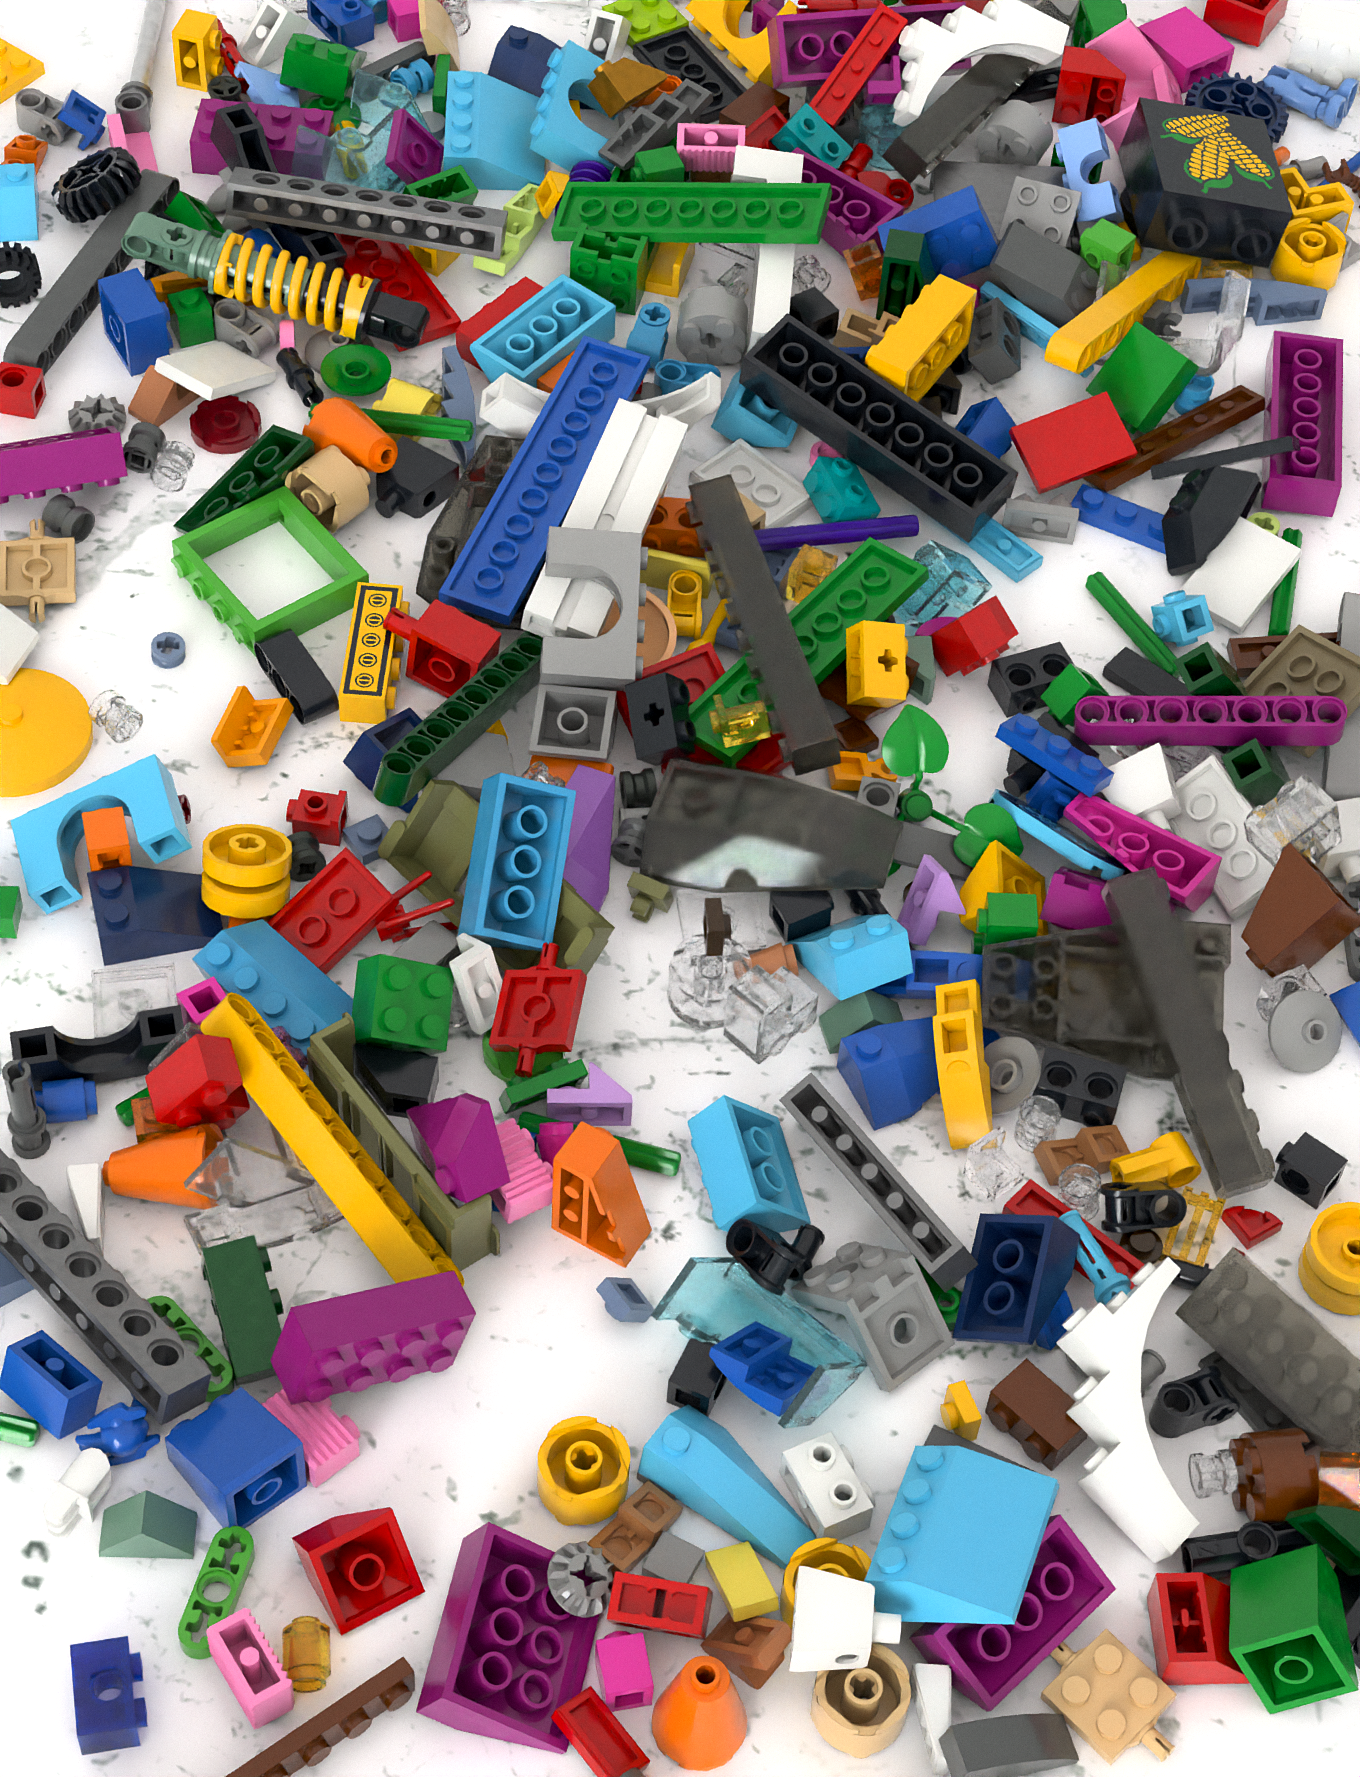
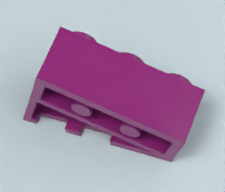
[1039,866,1177,956]

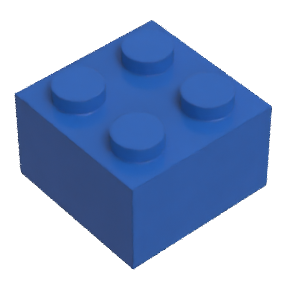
[98,268,173,377]

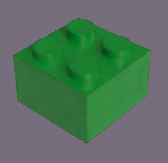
[351,954,454,1055]

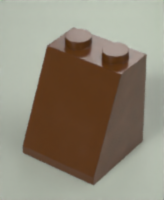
[1241,843,1360,985]

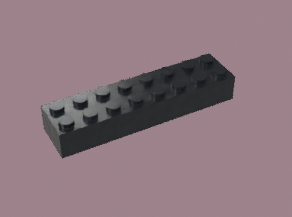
[739,313,1019,543]

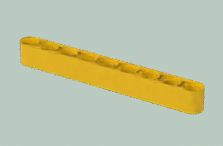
[1044,251,1202,374]
[200,992,465,1287]

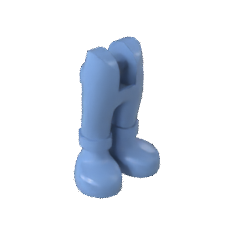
[1262,65,1359,128]

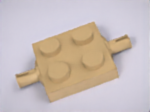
[0,519,76,623]
[1040,1629,1177,1766]

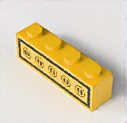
[338,582,410,724]

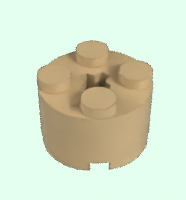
[285,445,371,533]
[810,1642,911,1759]

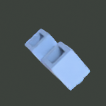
[1055,118,1124,225]

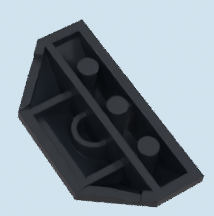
[1161,466,1260,576]

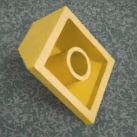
[959,840,1048,944]

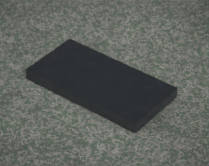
[633,26,747,124]

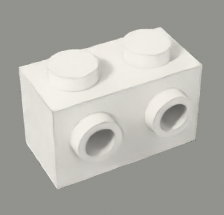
[779,1431,876,1541]

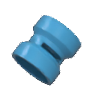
[390,58,435,102]
[1174,369,1215,415]

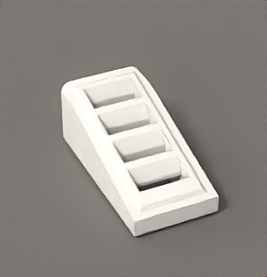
[66,1163,105,1258]
[909,1663,951,1776]

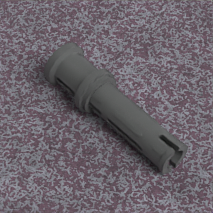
[2,1060,51,1159]

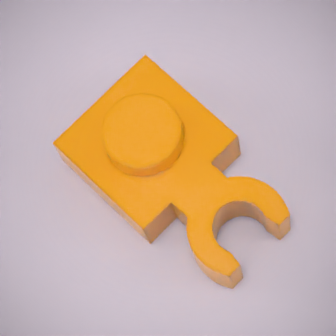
[826,750,897,791]

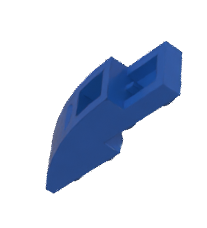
[870,950,1036,1005]

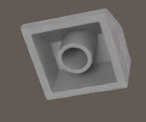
[528,684,618,762]

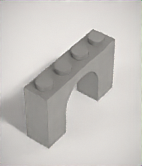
[539,526,648,692]

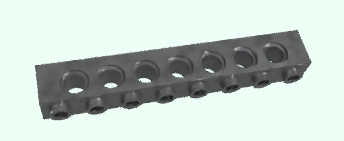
[225,166,508,260]
[0,1149,212,1425]

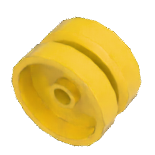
[201,824,292,918]
[1298,1202,1360,1315]

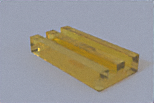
[1159,1185,1226,1266]

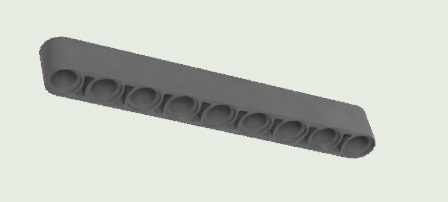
[3,169,180,376]

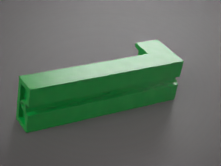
[570,136,691,316]

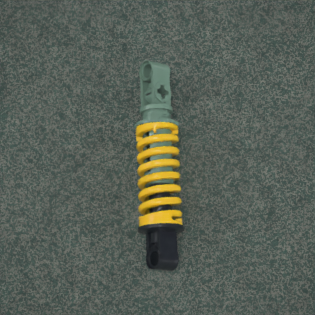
[121,212,430,349]

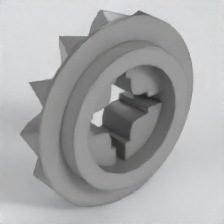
[68,393,127,432]
[547,1541,614,1618]

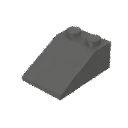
[989,221,1102,329]

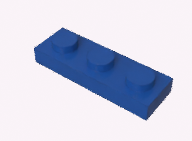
[1071,484,1166,554]
[995,713,1114,798]

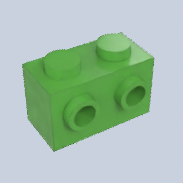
[1079,218,1136,300]

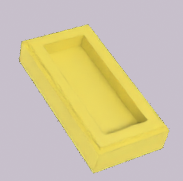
[705,1541,779,1622]

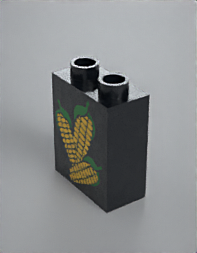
[1118,97,1293,268]

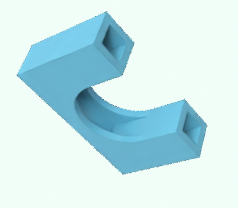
[529,40,618,173]
[10,754,193,914]

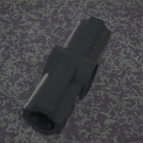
[1181,1521,1326,1578]

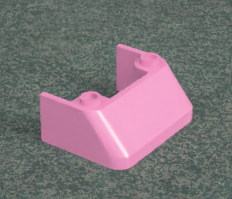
[1085,18,1183,154]

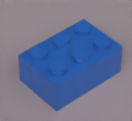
[877,185,999,280]

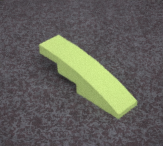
[473,183,547,277]

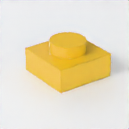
[940,1380,982,1441]

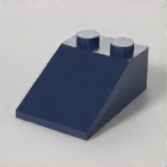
[87,866,224,966]
[952,1213,1080,1345]

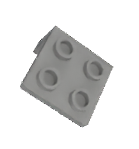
[998,176,1082,248]

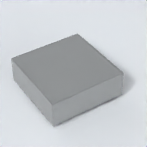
[641,1530,705,1584]

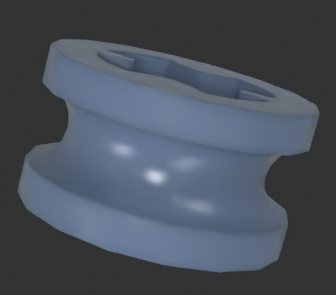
[151,632,186,669]

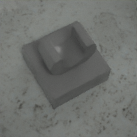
[1143,299,1182,343]

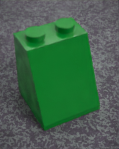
[1229,1544,1359,1715]

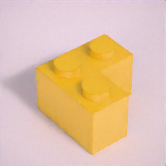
[1280,167,1354,234]

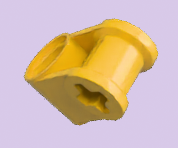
[666,569,702,641]

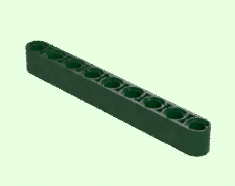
[373,631,543,807]

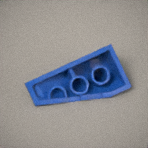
[836,1009,1001,1131]

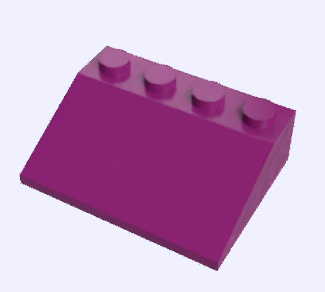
[416,1522,600,1754]

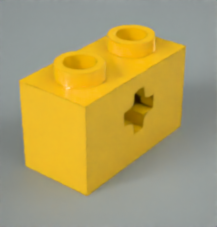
[846,620,909,708]

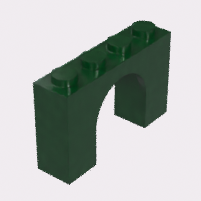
[1174,641,1299,815]

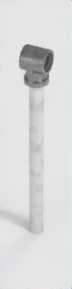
[115,0,166,134]

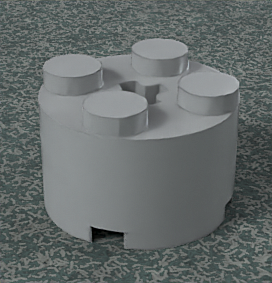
[977,100,1053,166]
[676,286,748,366]

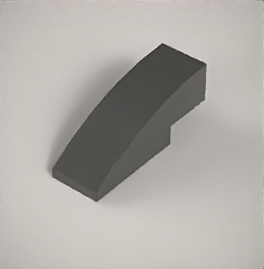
[938,1713,1079,1777]

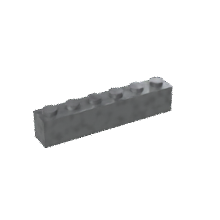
[779,1072,978,1293]

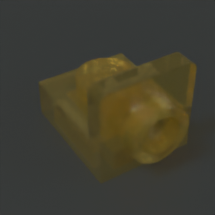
[708,694,771,748]

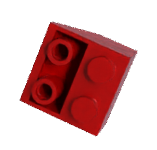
[1052,46,1126,125]
[1147,1572,1250,1685]

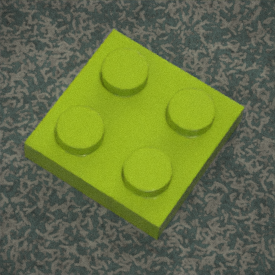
[602,0,689,49]

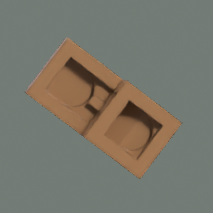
[1033,1125,1131,1186]
[587,1480,683,1578]

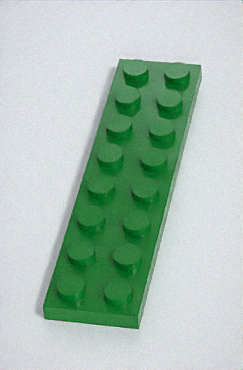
[551,182,833,244]
[688,537,929,767]

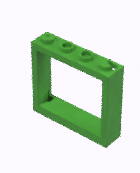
[171,485,369,657]

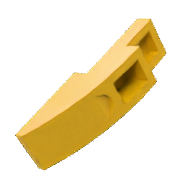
[933,979,994,1150]

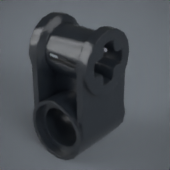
[1100,1181,1187,1233]
[726,1219,806,1296]
[1149,1366,1240,1439]

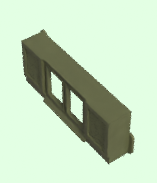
[378,779,615,976]
[307,1012,500,1271]

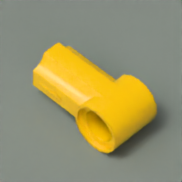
[1109,1131,1202,1188]

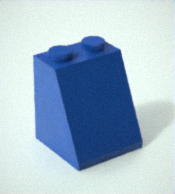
[165,1387,307,1528]

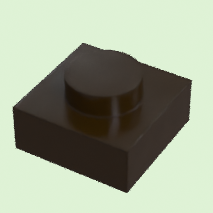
[702,898,731,956]

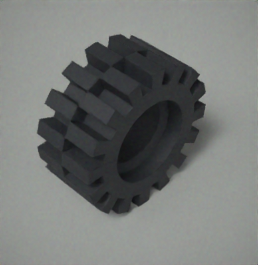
[0,241,42,309]

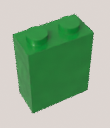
[1085,321,1200,435]

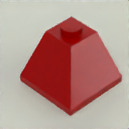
[292,1507,425,1636]

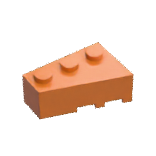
[551,1121,652,1268]

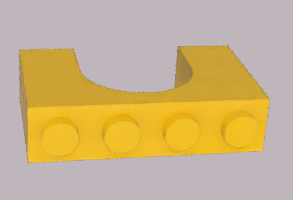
[685,0,798,88]

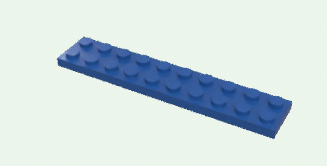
[439,335,651,626]

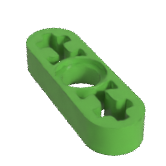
[147,1296,234,1402]
[178,1526,255,1660]

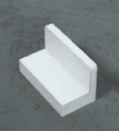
[449,933,502,1035]

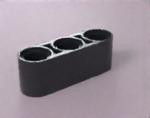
[254,628,339,725]

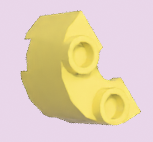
[371,378,443,443]

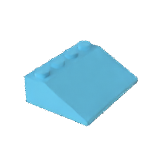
[444,70,545,191]
[864,1445,1059,1624]

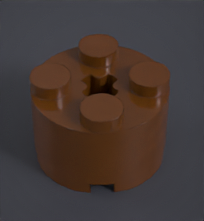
[1229,1427,1319,1524]

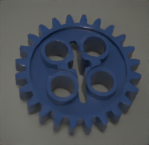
[1184,71,1289,146]

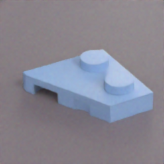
[234,61,300,108]

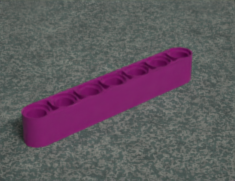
[1074,696,1348,746]

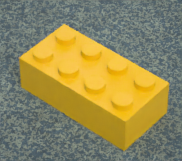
[865,274,977,403]

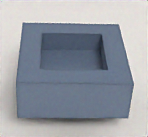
[343,814,389,866]
[596,1277,656,1323]

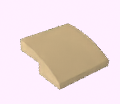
[418,0,460,71]

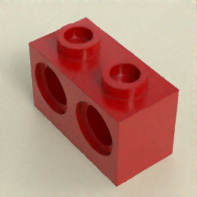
[607,1571,713,1640]

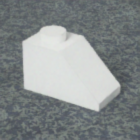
[237,0,310,68]
[582,8,632,64]

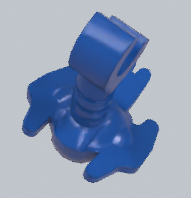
[75,1392,161,1466]

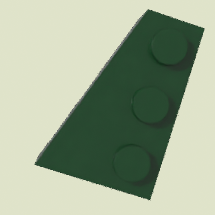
[876,228,936,320]
[201,1235,284,1386]

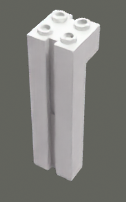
[730,145,804,355]
[520,398,688,639]

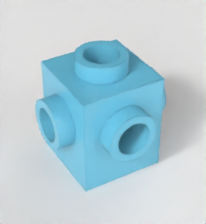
[1151,590,1214,647]

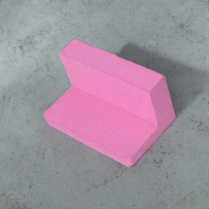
[106,113,159,173]

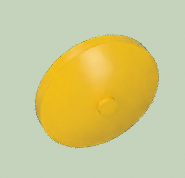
[0,668,93,797]

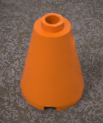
[302,397,398,473]
[102,1123,228,1211]
[652,1655,747,1771]

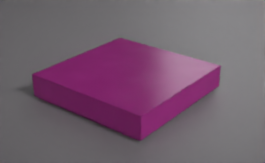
[385,108,444,185]

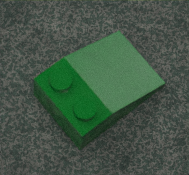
[280,33,367,101]

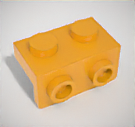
[211,686,294,768]

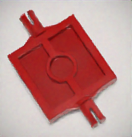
[489,942,587,1078]

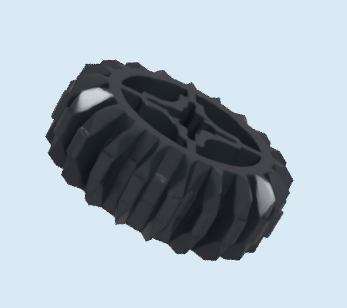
[51,147,142,223]

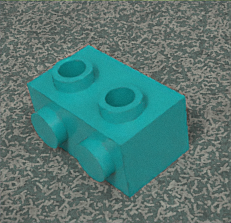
[770,103,853,169]
[802,456,881,523]

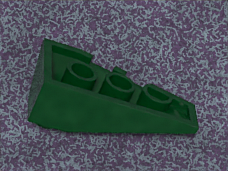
[173,424,315,534]

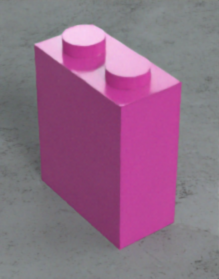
[1137,6,1235,94]

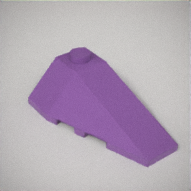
[563,764,616,912]

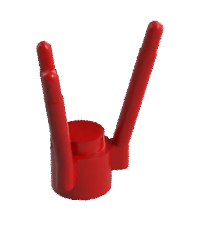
[376,871,458,943]

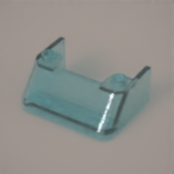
[291,68,434,193]
[651,1257,867,1429]

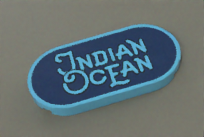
[988,789,1126,883]

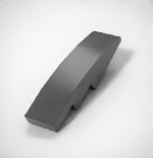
[598,78,713,171]

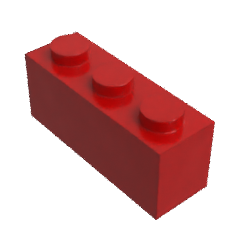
[455,276,544,372]

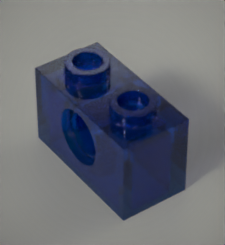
[70,1636,148,1755]

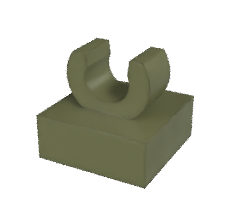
[627,871,674,924]

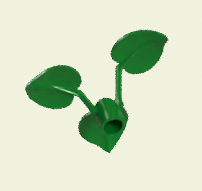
[838,704,1024,879]

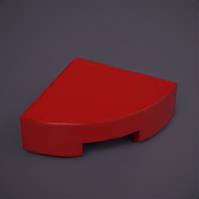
[1221,1206,1283,1250]

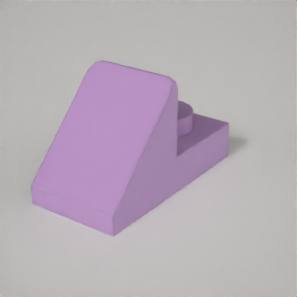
[897,854,966,946]
[546,1062,633,1126]

